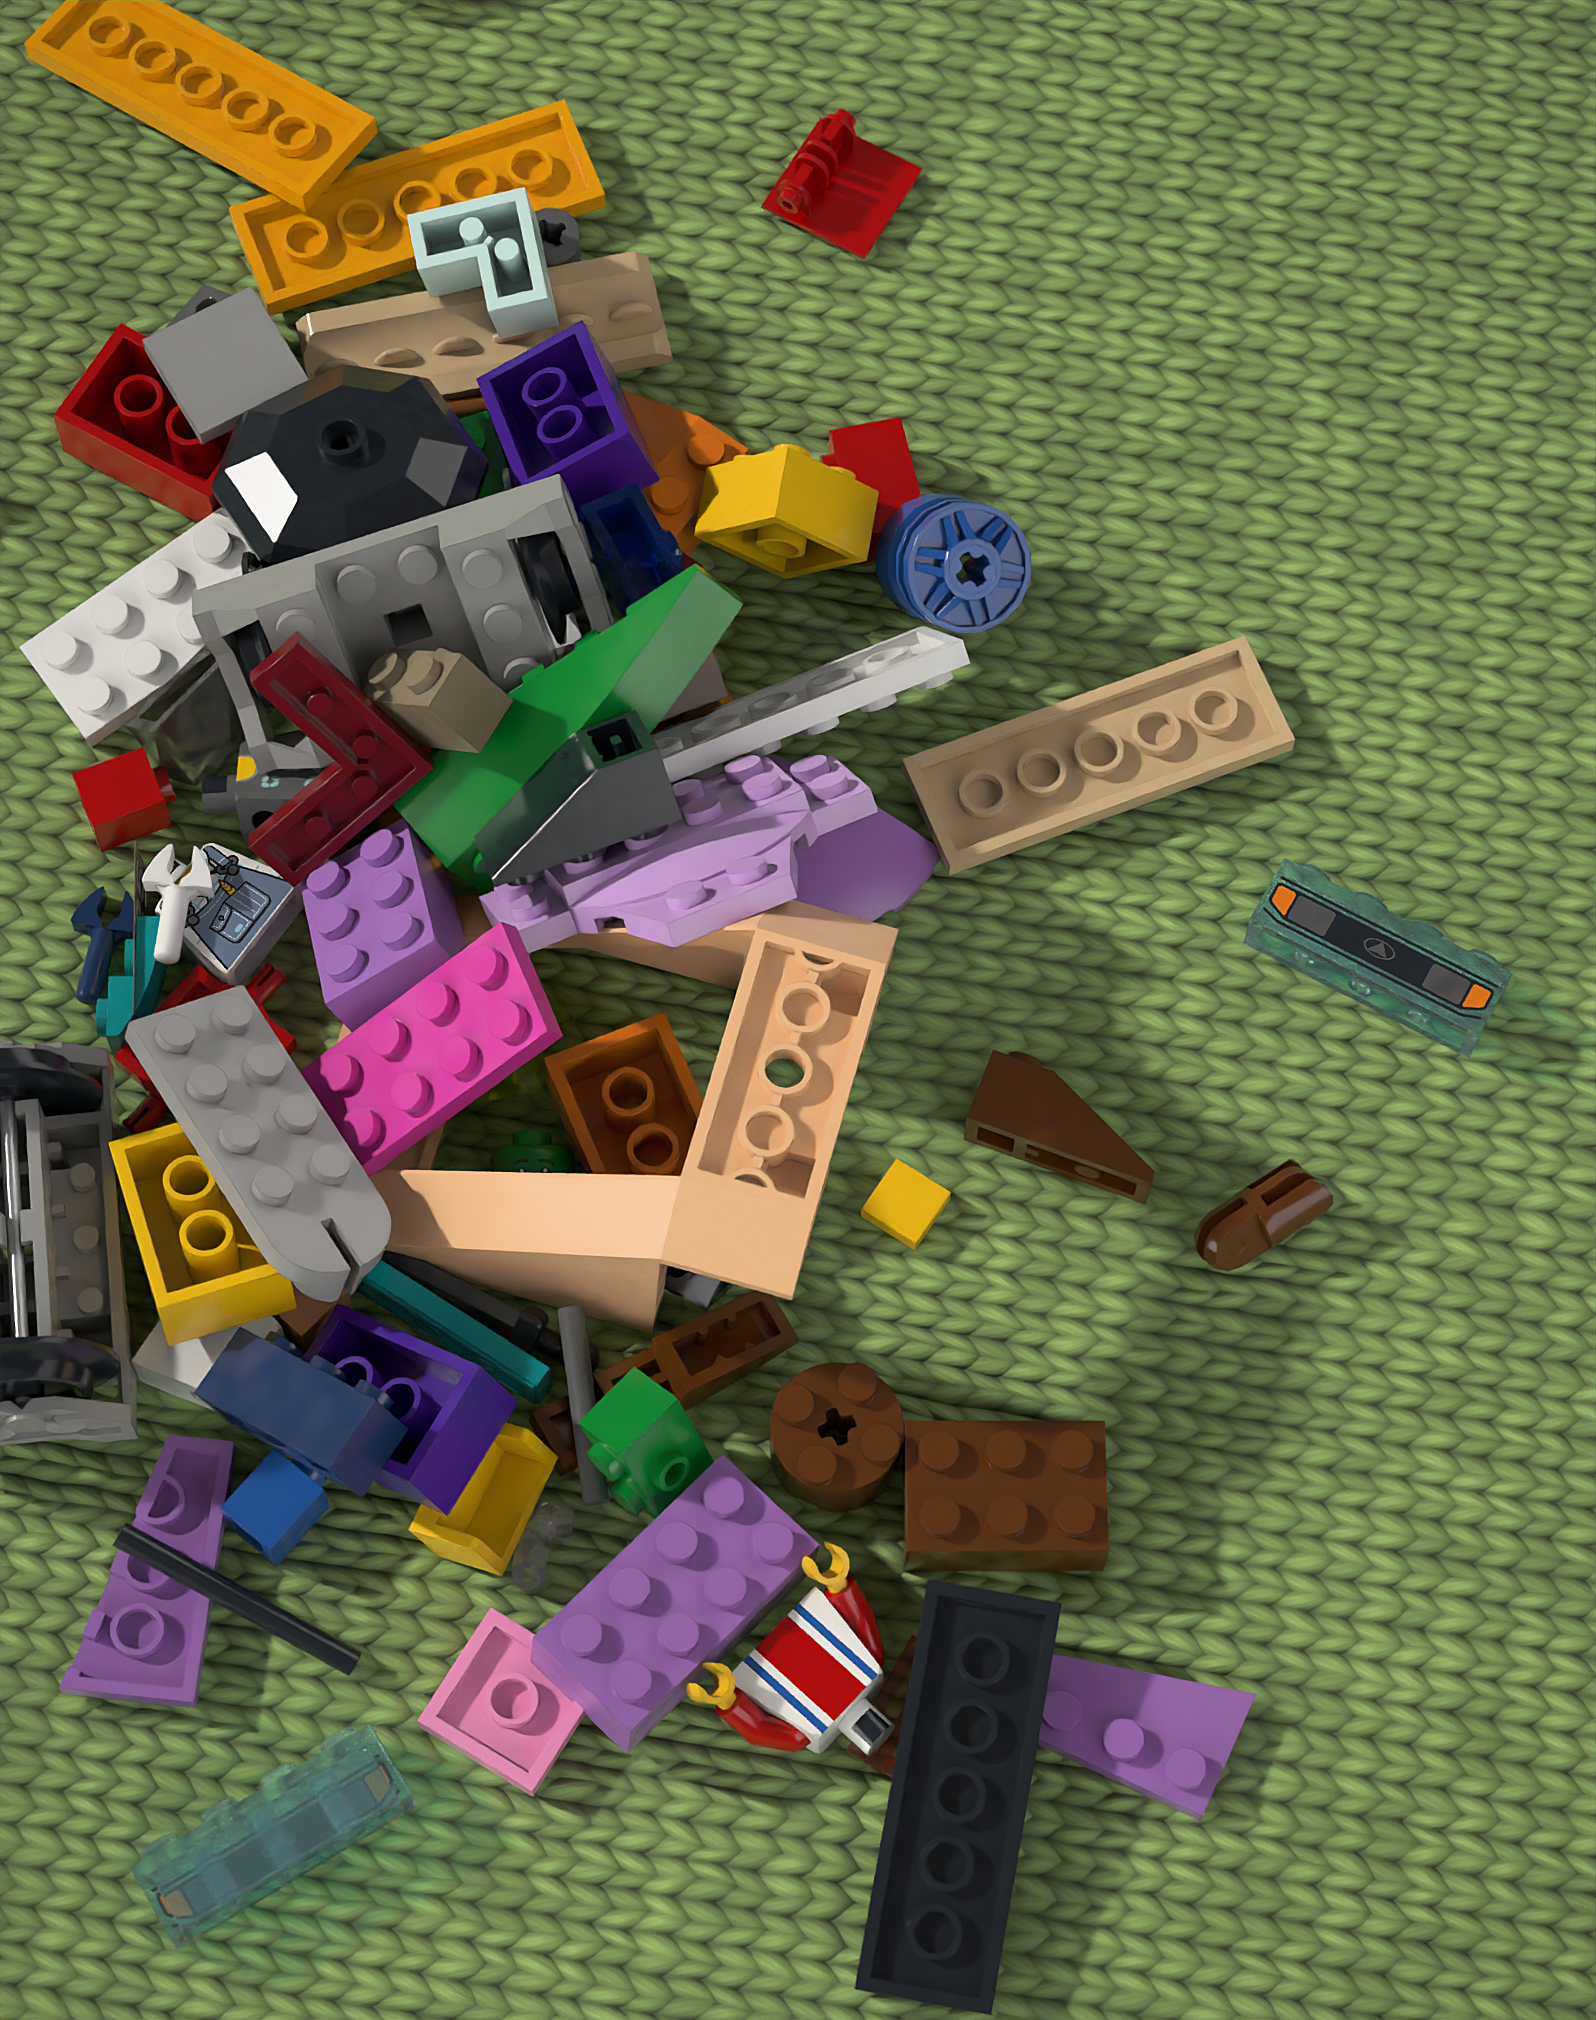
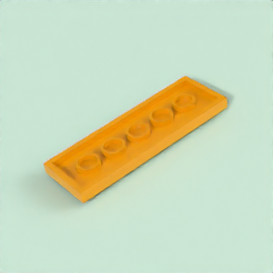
[24,0,378,212]
[229,99,606,316]

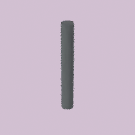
[557,1305,610,1506]

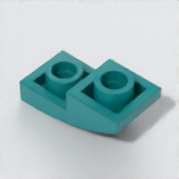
[96,916,168,1056]

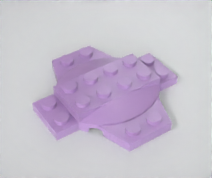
[479,755,878,954]

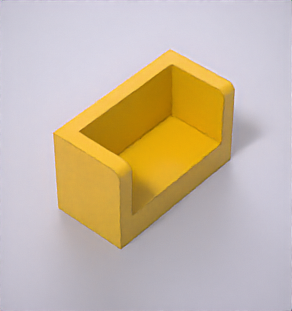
[408,1422,558,1576]

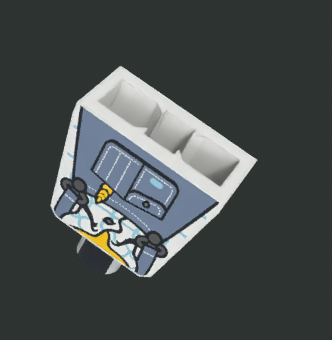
[143,843,304,986]

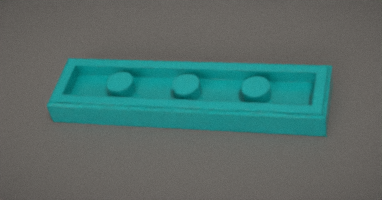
[356,1259,553,1405]

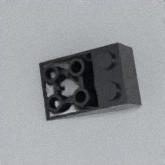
[474,710,682,887]

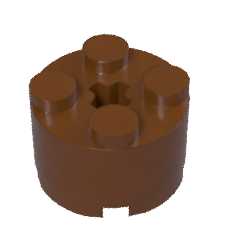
[770,1362,904,1513]

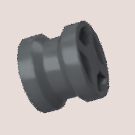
[535,208,581,267]

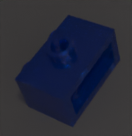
[580,482,684,618]

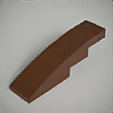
[529,1290,799,1477]

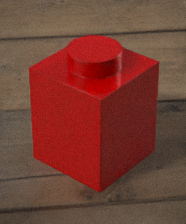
[72,747,176,852]

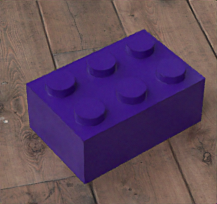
[476,320,660,524]
[302,1303,518,1516]

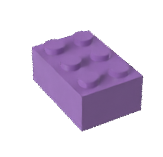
[300,817,467,1032]

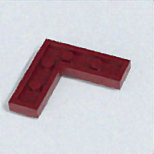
[248,631,434,887]

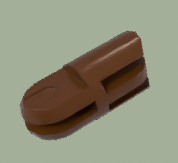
[1194,1159,1333,1271]

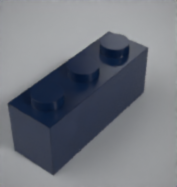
[194,1327,409,1497]

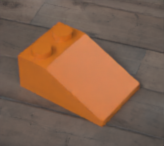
[595,389,749,556]
[544,1012,704,1176]

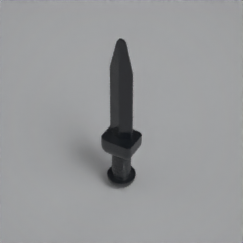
[381,1250,600,1374]

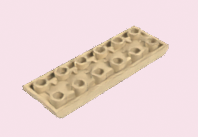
[296,251,673,401]

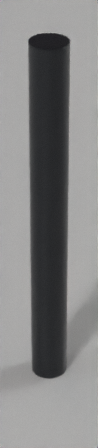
[112,1522,362,1676]

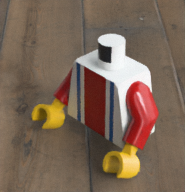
[686,1541,895,1756]

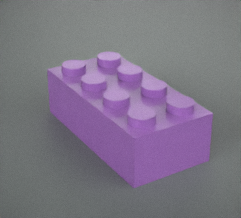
[531,1454,820,1754]

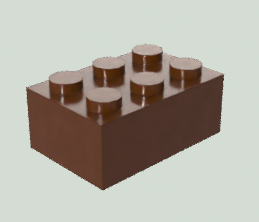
[902,1421,1109,1572]

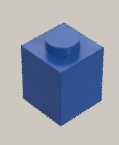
[220,1448,330,1567]

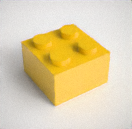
[694,444,879,579]

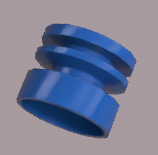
[876,494,1031,633]

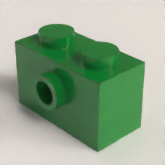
[578,1367,714,1519]

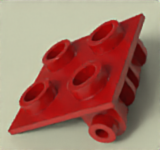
[761,109,923,260]

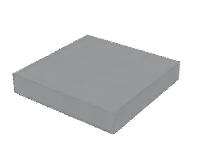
[142,286,309,445]

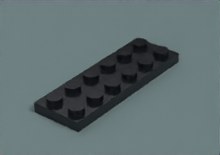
[854,1579,1062,2015]

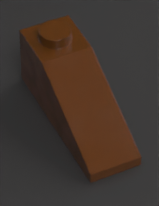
[964,1050,1155,1204]

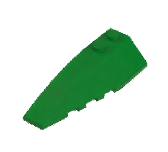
[392,563,743,894]

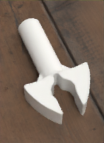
[142,844,215,964]

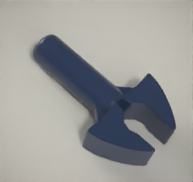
[71,886,134,1005]

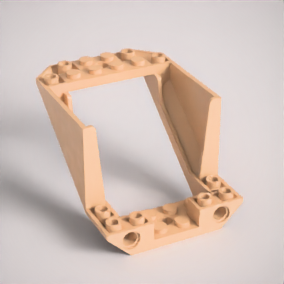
[337,895,899,1334]

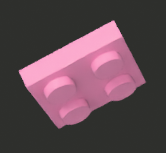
[417,1608,585,1797]

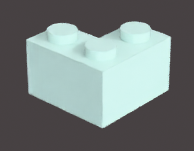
[407,187,559,339]

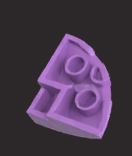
[769,753,941,922]

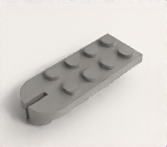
[124,985,391,1302]

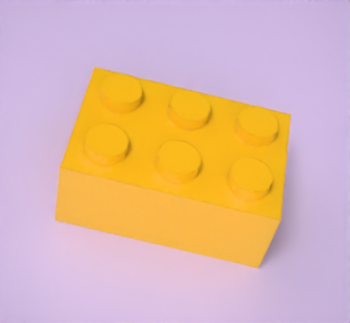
[108,1122,297,1346]

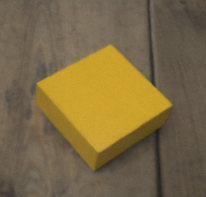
[861,1158,951,1250]

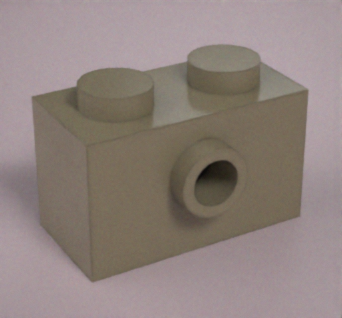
[363,648,513,753]

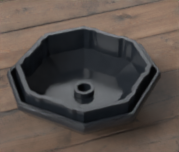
[211,364,489,568]

